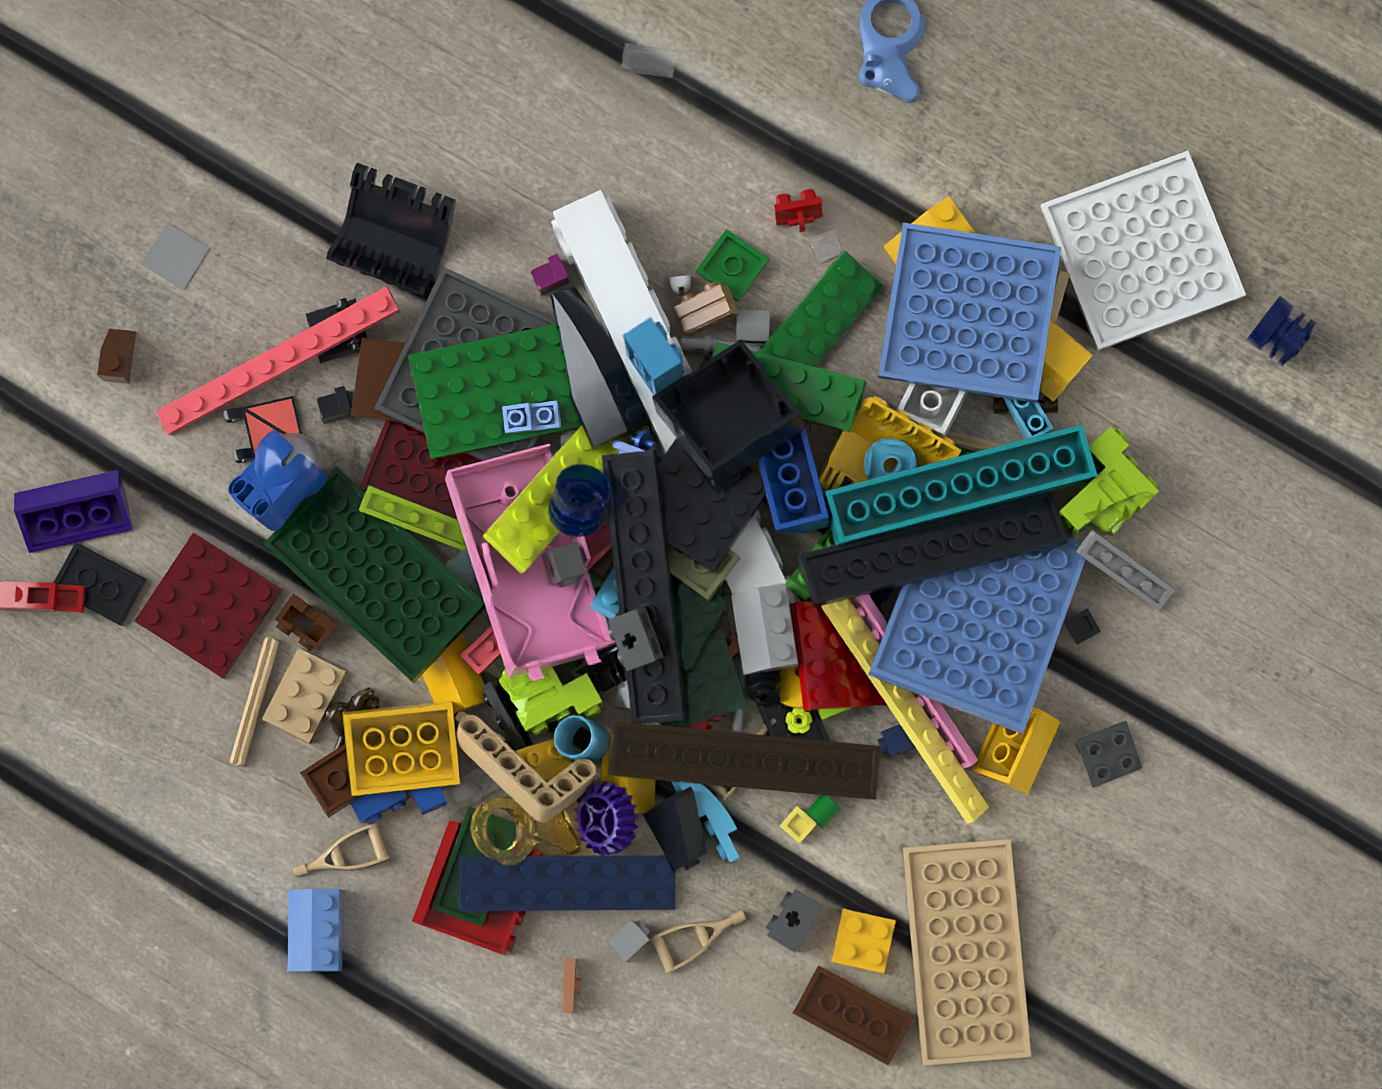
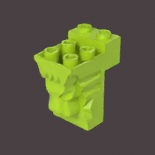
[1059,426,1159,538]
[499,667,604,736]

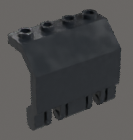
[326,162,456,296]

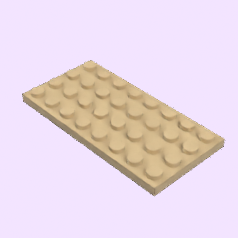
[903,839,1031,1066]

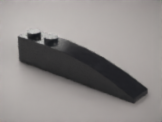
[550,286,649,448]

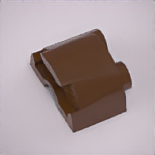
[275,594,337,651]

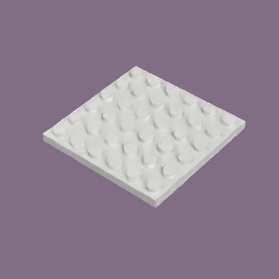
[1040,151,1246,351]

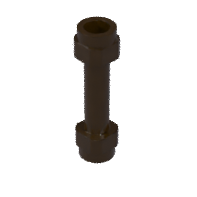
[993,396,1058,414]

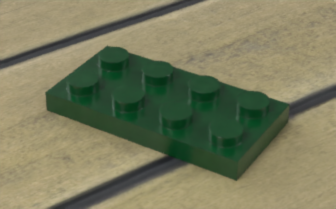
[432,806,520,927]

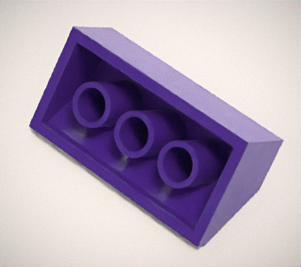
[14,470,133,553]

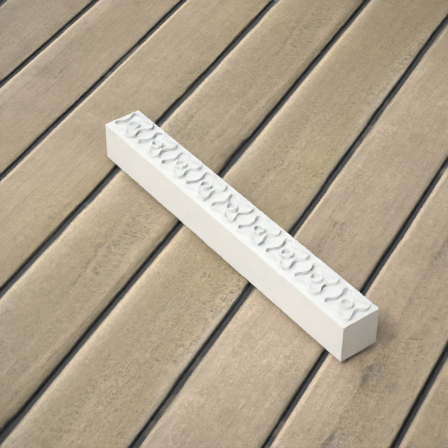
[551,190,801,630]

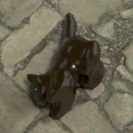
[325,687,380,750]

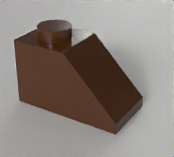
[97,328,136,383]

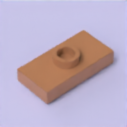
[562,958,581,1013]

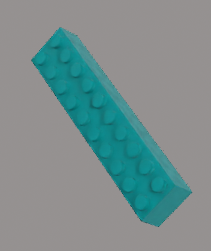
[823,424,1098,545]

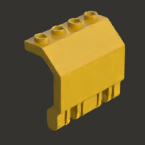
[818,396,961,491]

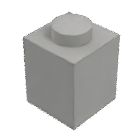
[607,920,650,962]

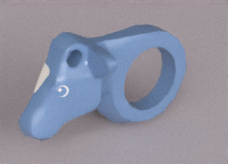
[858,0,926,104]

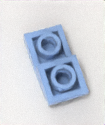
[502,401,562,434]

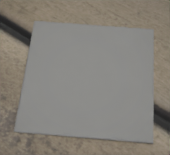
[142,223,210,290]

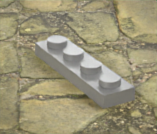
[1076,530,1175,611]

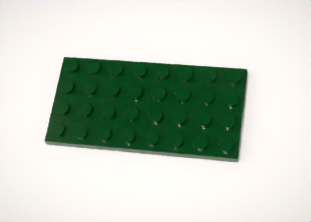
[263,466,486,684]

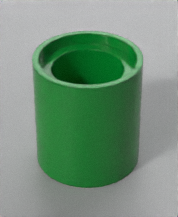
[805,795,841,829]

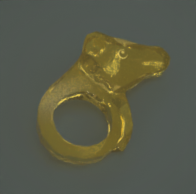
[470,796,581,866]

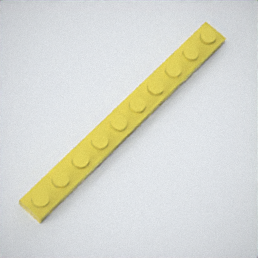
[821,599,989,824]

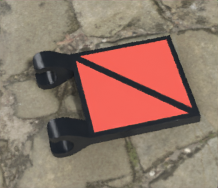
[224,396,302,463]

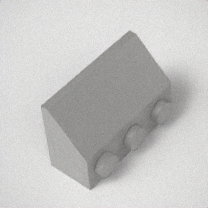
[731,583,798,675]

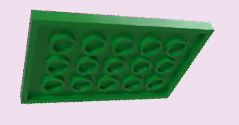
[408,324,582,460]

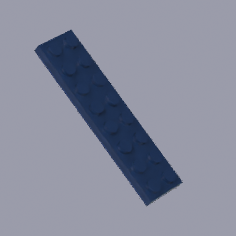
[459,855,675,911]

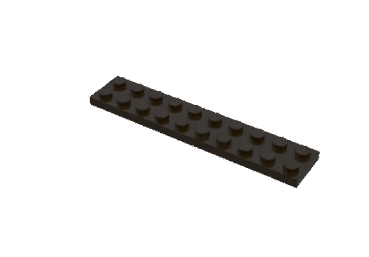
[608,721,880,800]

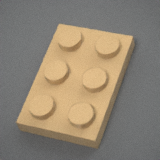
[262,648,347,743]

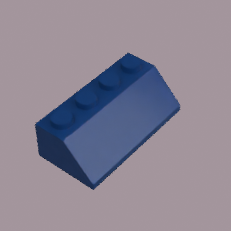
[757,423,829,533]

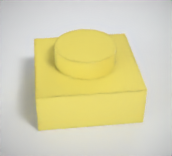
[779,806,817,844]

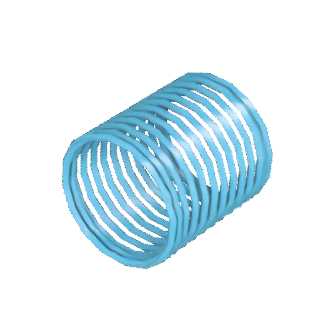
[554,715,610,763]

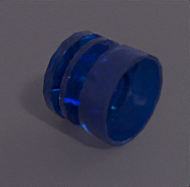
[1246,296,1317,367]
[547,464,612,537]

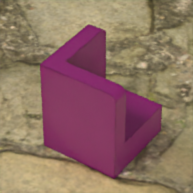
[531,253,569,295]

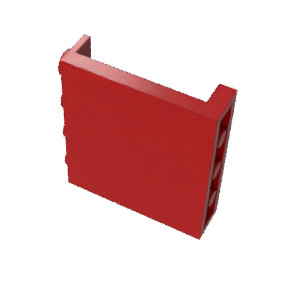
[412,820,542,955]

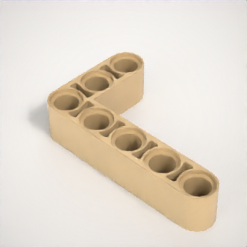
[455,715,597,822]

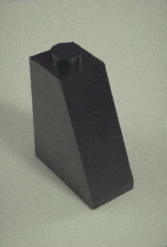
[643,786,707,871]

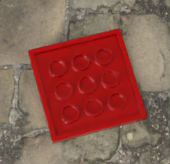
[790,599,888,711]

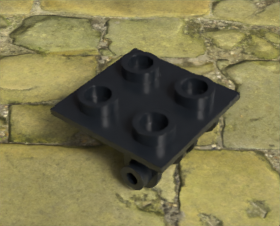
[305,298,368,364]
[573,646,627,692]

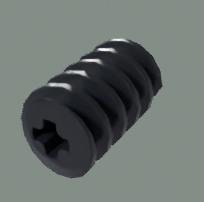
[747,670,781,705]

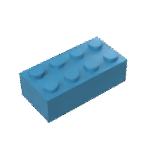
[623,317,684,395]

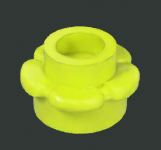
[785,708,812,734]

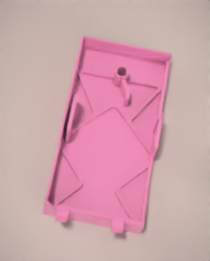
[445,443,616,681]

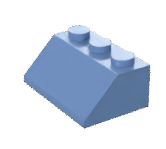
[288,889,343,971]

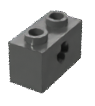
[541,542,587,588]
[608,606,664,671]
[766,889,823,953]

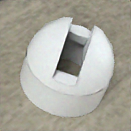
[669,275,691,295]

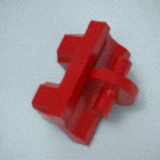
[774,189,823,232]

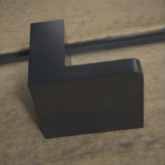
[317,386,352,424]

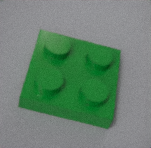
[696,229,769,303]

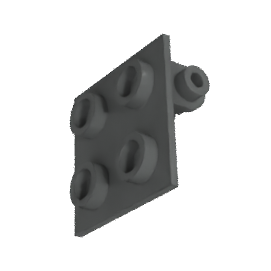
[1075,721,1142,788]

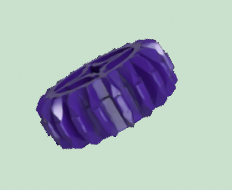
[573,782,639,855]

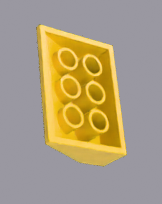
[342,701,460,796]

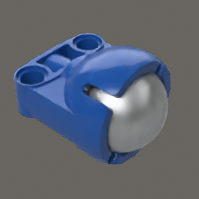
[228,429,328,531]

